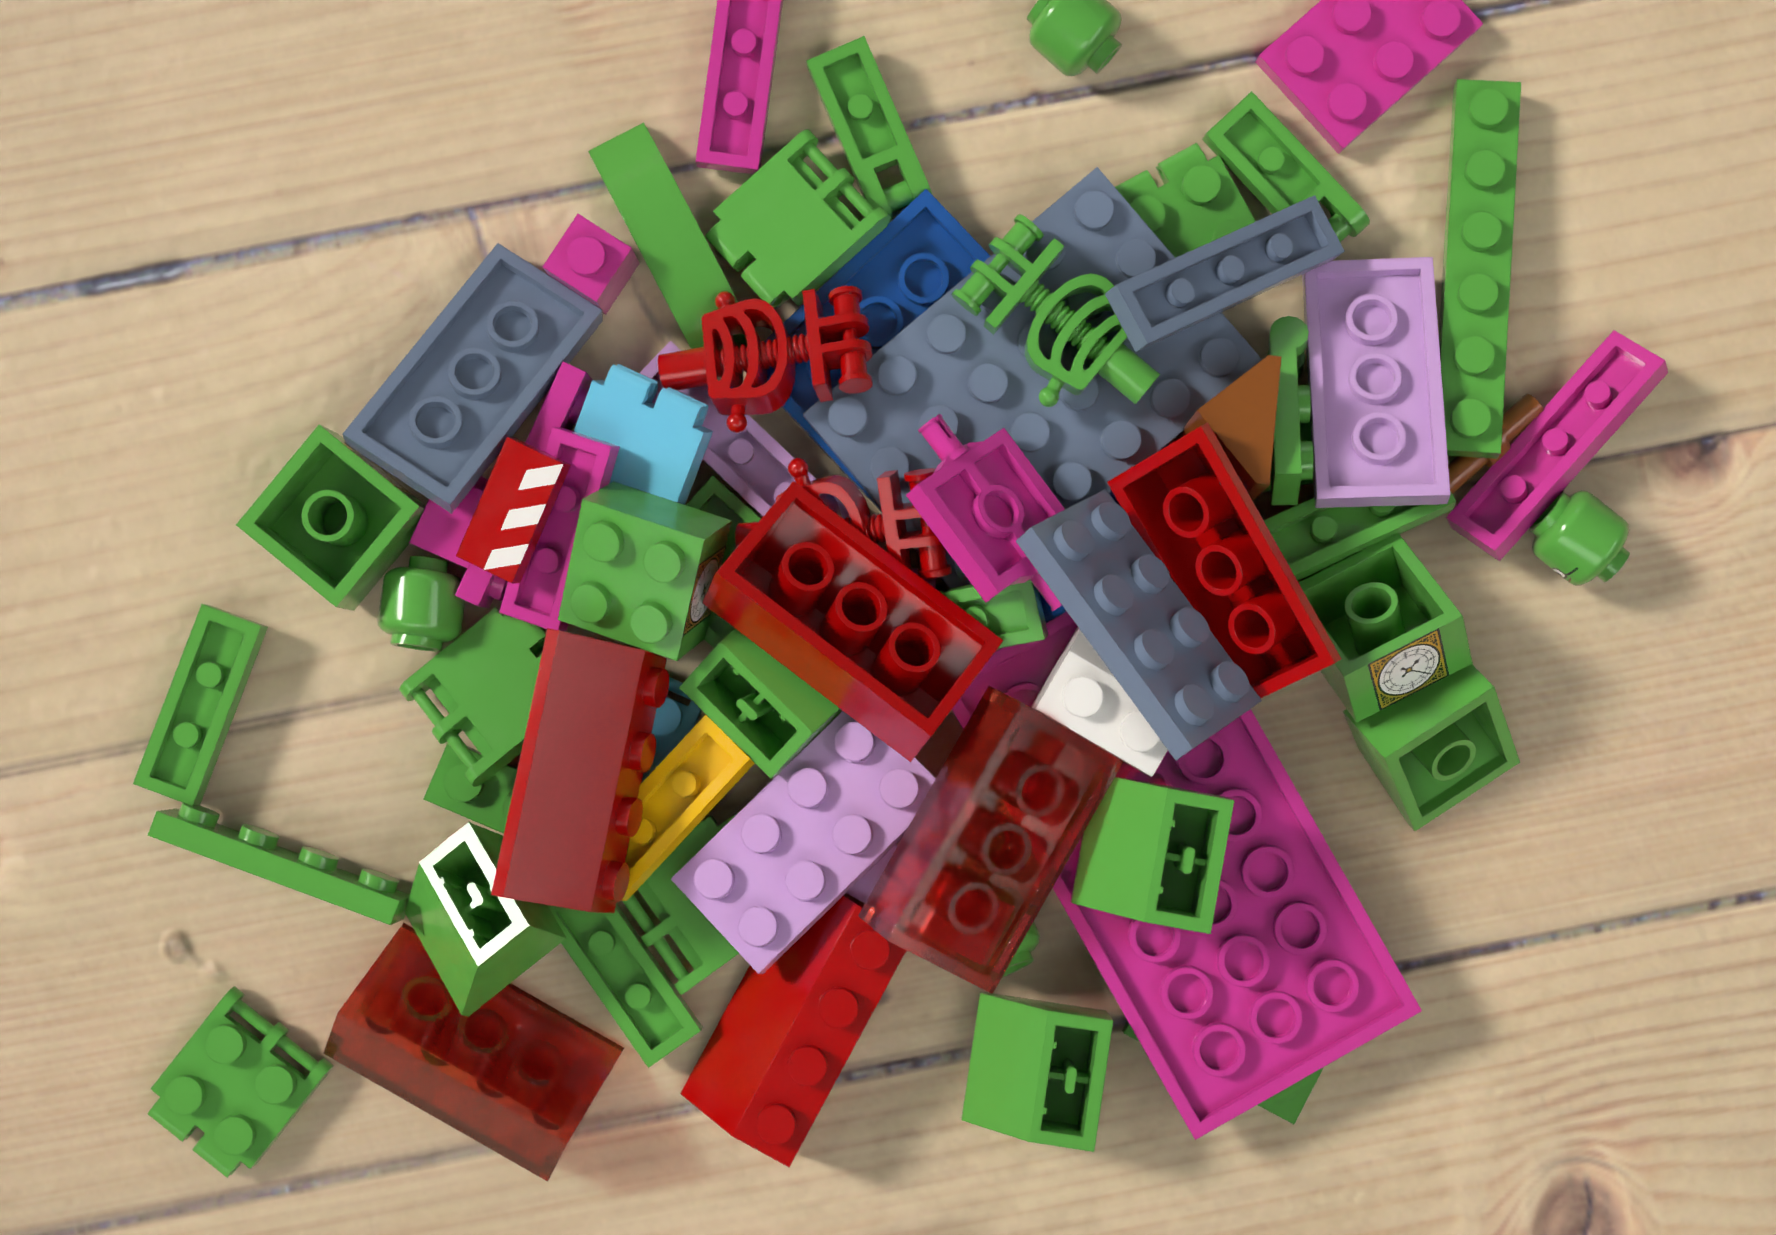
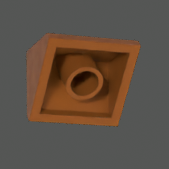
[1173,355,1282,501]

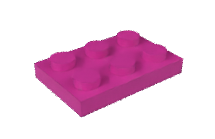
[1255,0,1483,154]

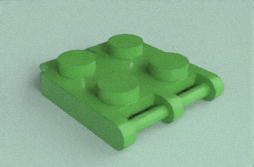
[705,129,891,310]
[1115,143,1256,258]
[399,607,546,787]
[622,813,739,995]
[148,986,334,1178]

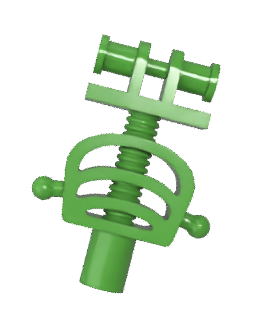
[951,214,1160,407]

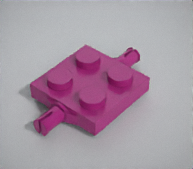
[906,414,1065,612]

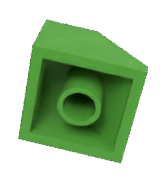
[1343,664,1520,831]

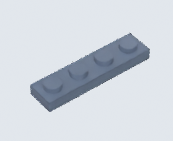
[1105,195,1345,352]

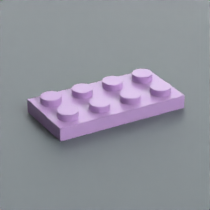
[1302,257,1450,508]
[671,711,949,974]

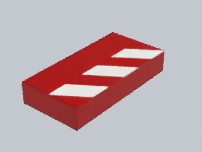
[456,437,571,584]

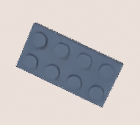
[342,243,603,514]
[1016,489,1262,760]

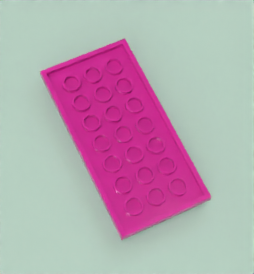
[952,611,1422,1140]

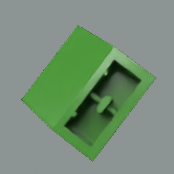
[679,629,843,778]
[1070,773,1234,934]
[405,822,567,1017]
[961,991,1113,1152]

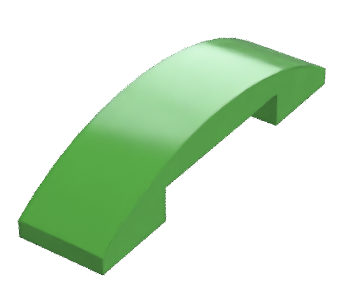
[588,122,747,349]

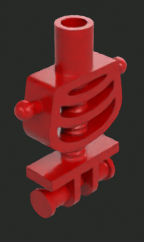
[658,286,873,433]
[735,458,952,578]

